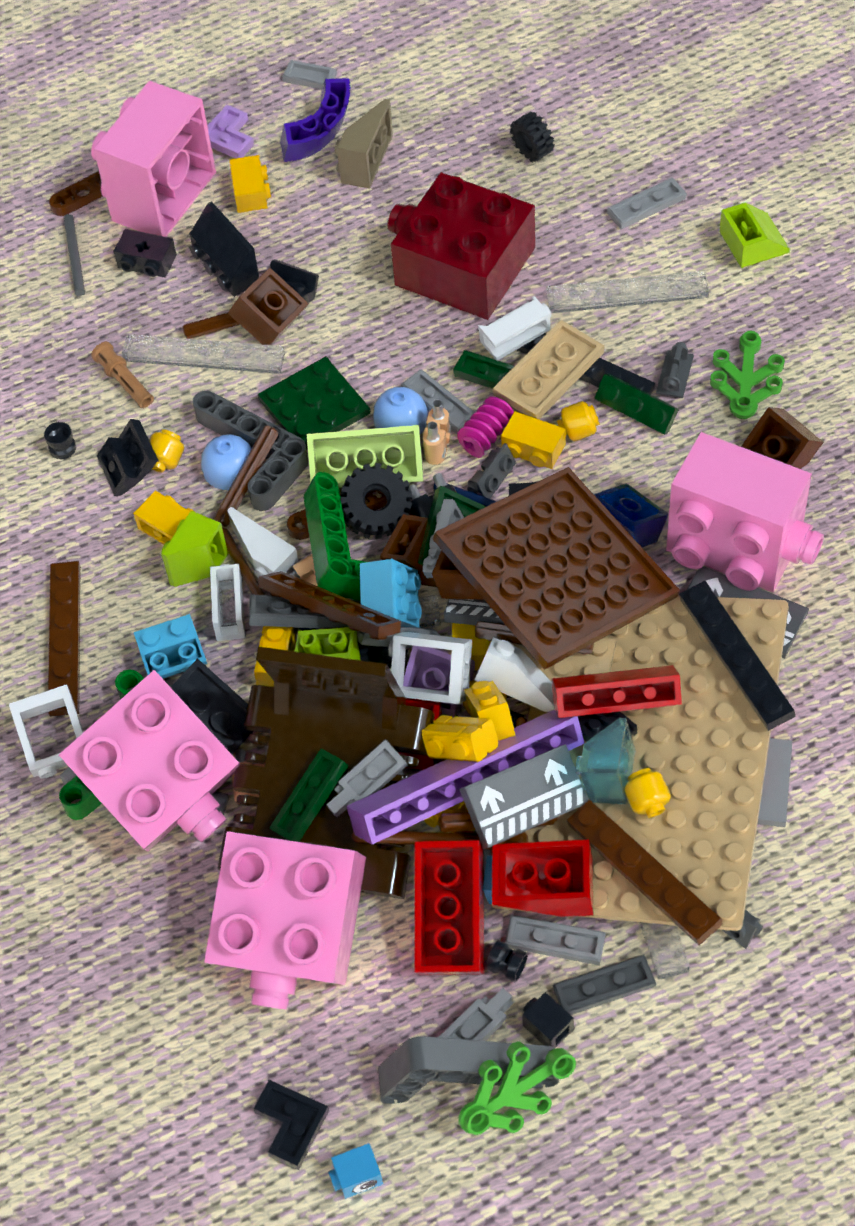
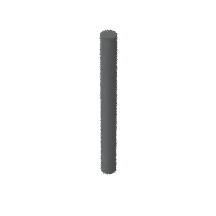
[63,214,85,296]

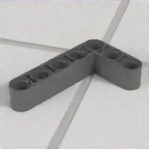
[193,390,308,511]
[378,1036,560,1104]

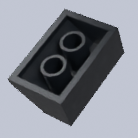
[189,201,259,297]

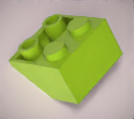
[719,202,790,268]
[161,511,228,587]
[295,627,361,660]

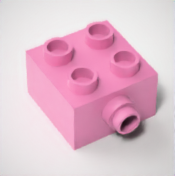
[91,81,216,237]
[666,432,824,592]
[59,670,240,852]
[204,832,366,1010]

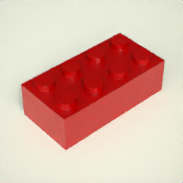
[415,840,484,975]

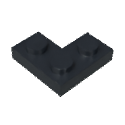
[254,1080,329,1170]

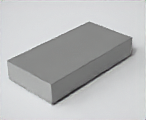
[282,60,337,89]

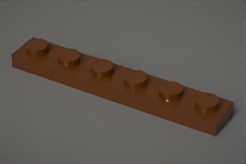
[48,561,81,717]
[259,571,401,640]
[567,800,723,946]

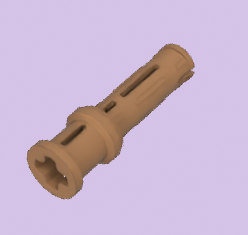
[91,341,154,409]

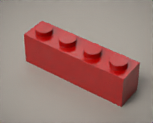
[551,665,682,718]

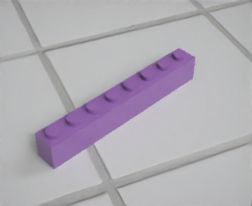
[347,709,584,844]

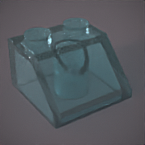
[576,718,636,805]

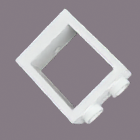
[388,631,472,704]
[9,685,83,779]

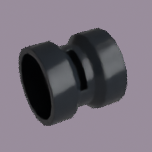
[44,422,76,460]
[485,940,528,983]

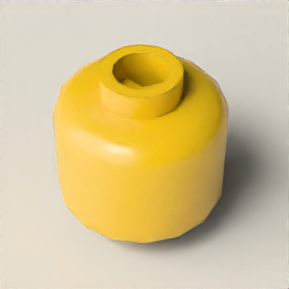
[557,401,600,441]
[149,429,184,473]
[624,768,671,818]

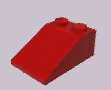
[492,839,594,917]

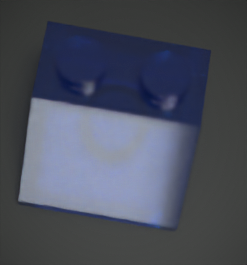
[594,483,669,548]

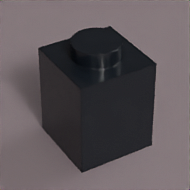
[522,992,574,1048]

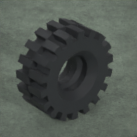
[340,463,412,539]

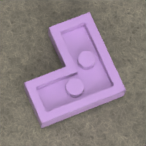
[207,104,254,158]

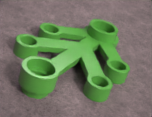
[710,331,785,419]
[458,1041,576,1135]

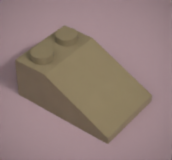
[335,99,393,189]

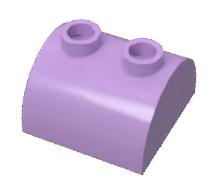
[403,646,475,717]

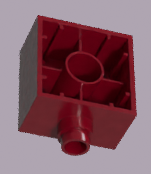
[387,172,535,320]

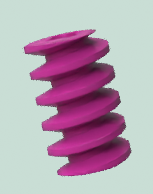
[457,397,514,458]

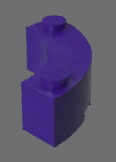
[280,78,350,162]

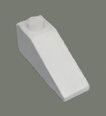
[227,507,299,579]
[475,637,554,713]

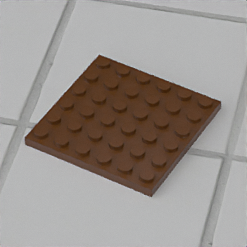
[433,467,680,670]

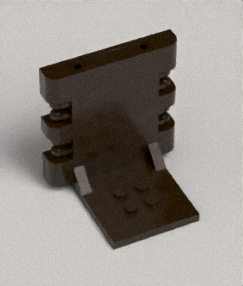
[217,647,435,899]

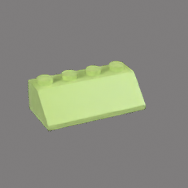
[307,425,423,488]

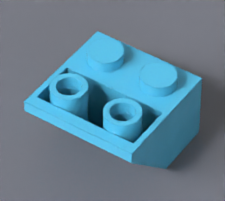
[360,559,422,628]
[133,614,207,679]

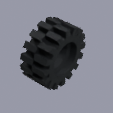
[510,112,555,162]

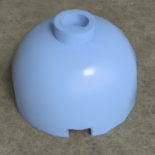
[373,387,428,434]
[201,434,252,490]

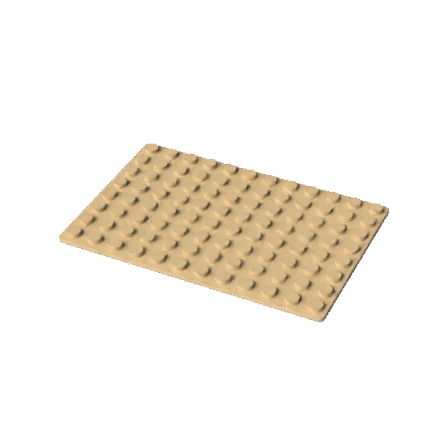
[490,595,789,931]

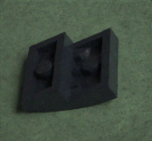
[97,419,158,497]

